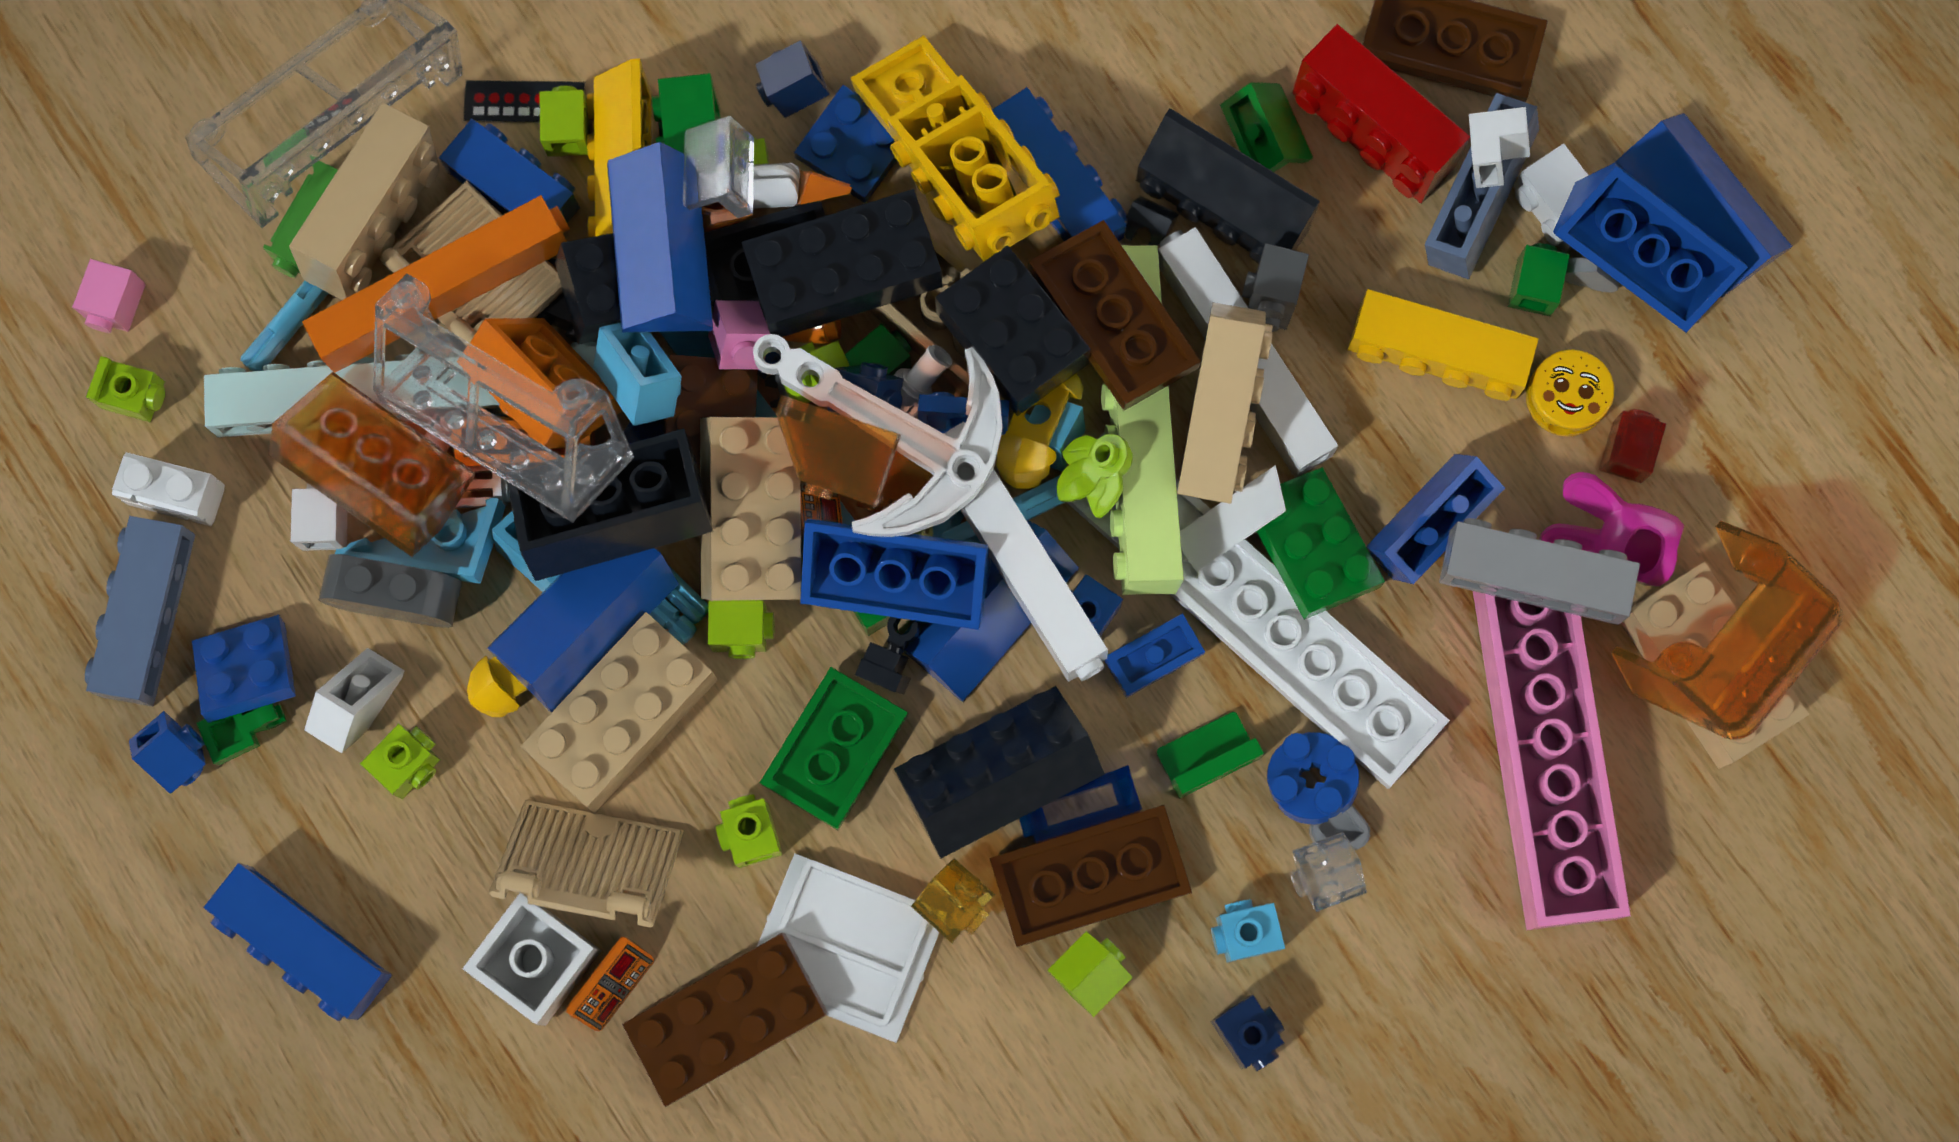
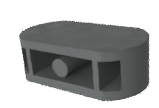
[318,554,462,628]

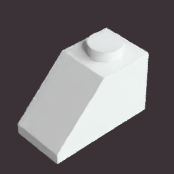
[304,648,405,753]

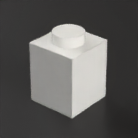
[290,482,348,551]

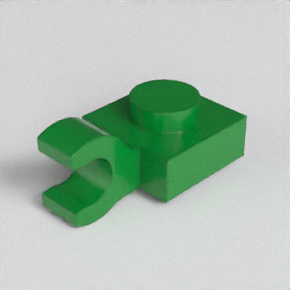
[196,703,287,766]

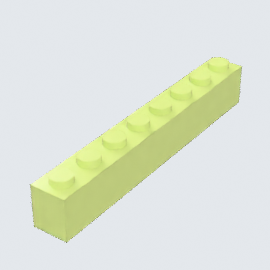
[1101,245,1184,595]

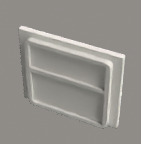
[757,853,947,1043]

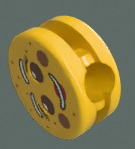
[1526,349,1614,437]

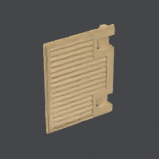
[379,181,563,347]
[489,800,684,928]

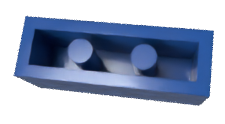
[439,118,580,223]
[1366,454,1505,584]

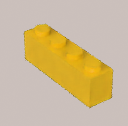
[1348,289,1539,401]

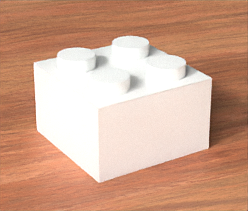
[462,893,602,1026]

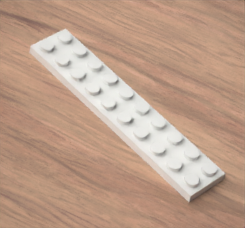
[1067,433,1450,789]

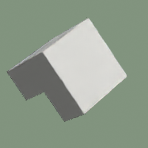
[1469,107,1530,188]

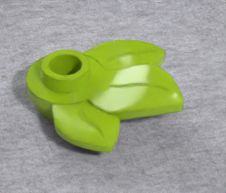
[1057,434,1133,518]

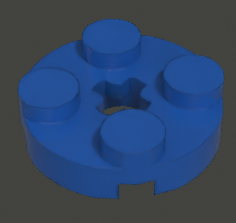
[1267,732,1359,825]

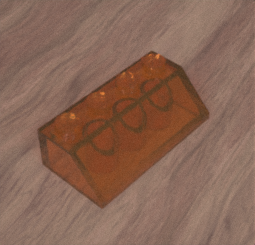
[269,372,475,557]

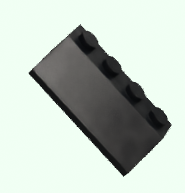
[1136,108,1320,264]

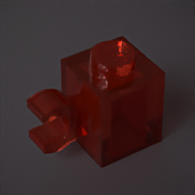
[1599,409,1666,483]

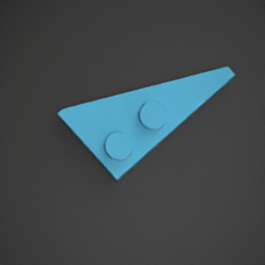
[335,498,506,584]

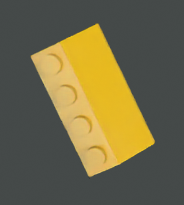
[586,58,652,238]

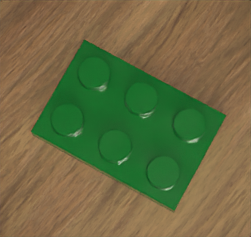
[1257,467,1385,620]
[759,667,908,831]

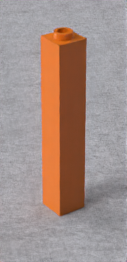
[302,195,570,373]

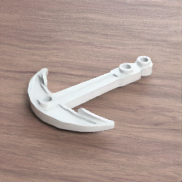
[753,334,1003,537]

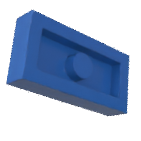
[1104,613,1205,698]

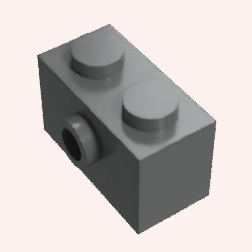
[1242,243,1309,332]

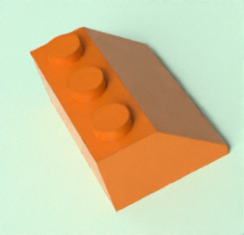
[459,318,623,449]

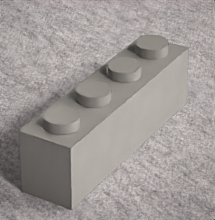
[1439,518,1640,625]

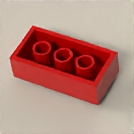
[1292,24,1470,204]

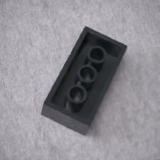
[741,189,942,337]
[507,429,713,581]
[894,686,1105,859]

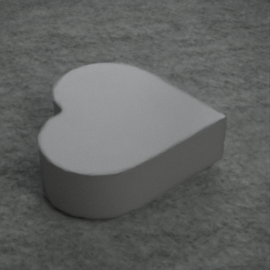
[1564,257,1619,292]
[1309,805,1370,851]

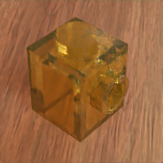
[911,858,995,943]

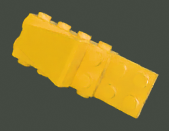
[850,35,1060,262]

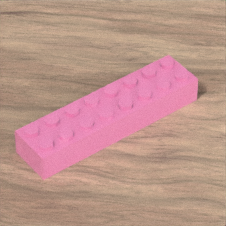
[1473,591,1631,930]

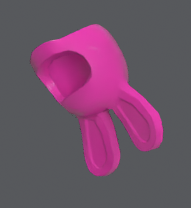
[1538,472,1684,587]

